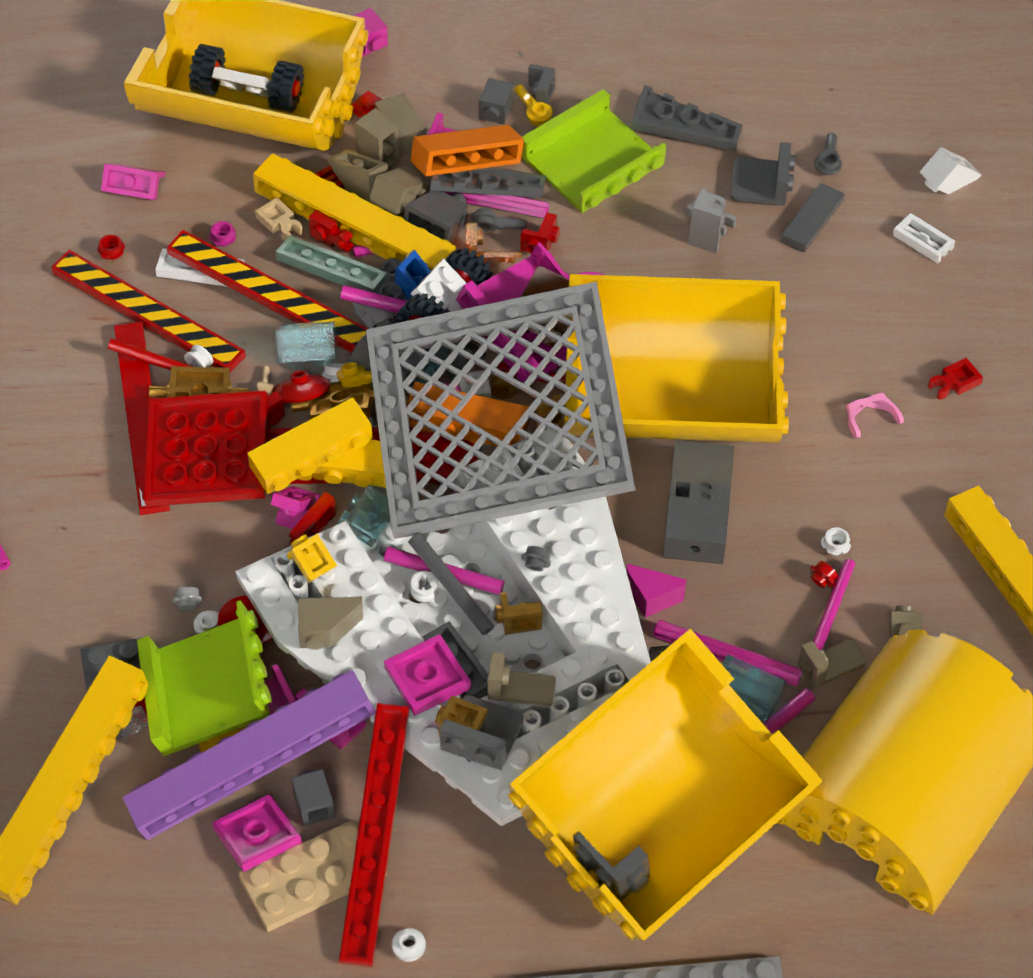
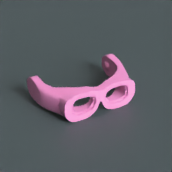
[845,393,904,439]

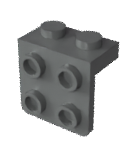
[731,142,795,206]
[440,695,523,771]
[573,831,650,901]

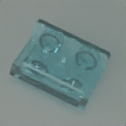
[336,485,390,547]

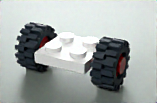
[189,44,304,112]
[396,248,493,350]

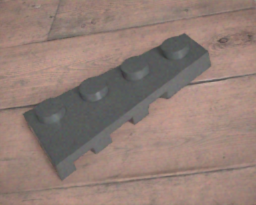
[631,85,742,151]

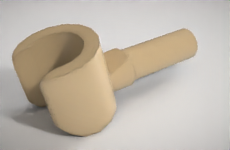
[257,366,275,396]

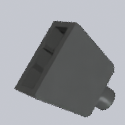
[404,191,468,244]

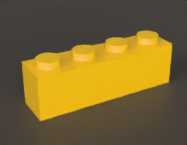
[247,397,373,494]
[298,440,386,489]

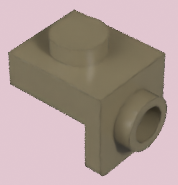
[887,605,923,638]

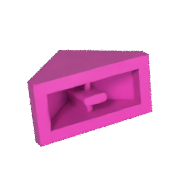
[626,564,687,618]

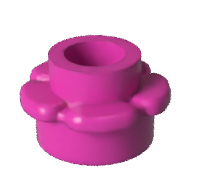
[209,221,236,247]

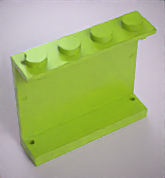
[521,89,666,213]
[137,600,272,756]

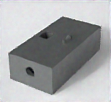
[663,440,734,564]

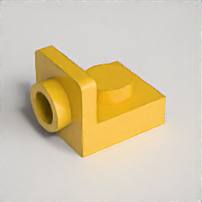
[286,534,337,583]

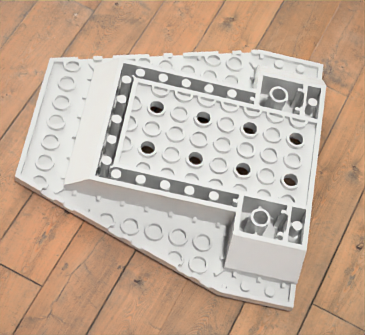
[235,424,651,826]

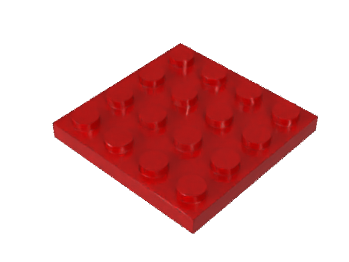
[144,390,268,507]

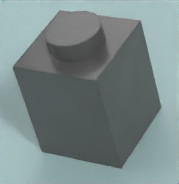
[479,78,514,124]
[291,769,335,826]

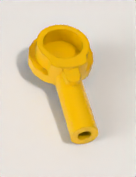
[514,84,552,127]
[336,362,373,387]

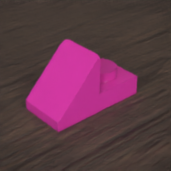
[271,486,320,529]

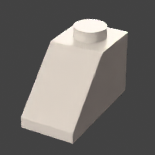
[920,147,982,194]

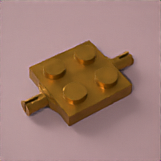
[149,366,249,398]
[291,381,375,419]

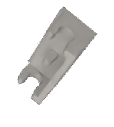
[688,188,725,253]

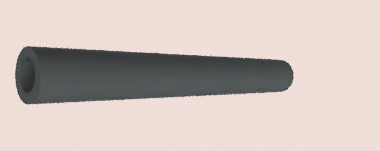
[408,533,495,636]

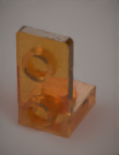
[466,222,522,263]

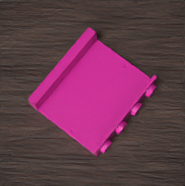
[456,242,569,384]

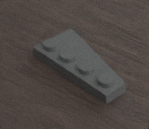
[430,166,546,198]

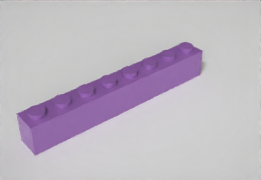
[123,670,376,840]

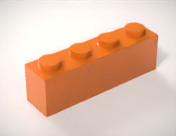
[410,124,524,176]
[407,382,529,447]

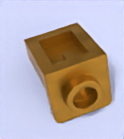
[495,592,543,635]
[435,695,488,737]

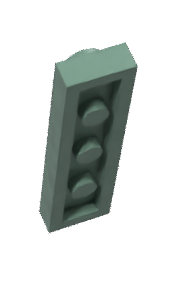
[276,235,387,293]

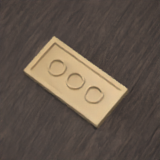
[239,818,387,932]

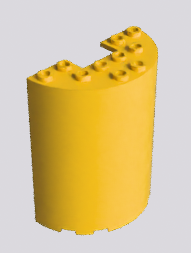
[124,0,368,151]
[564,274,789,443]
[507,629,823,941]
[777,629,1033,915]

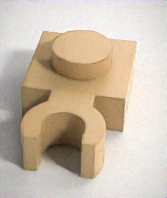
[255,197,303,240]

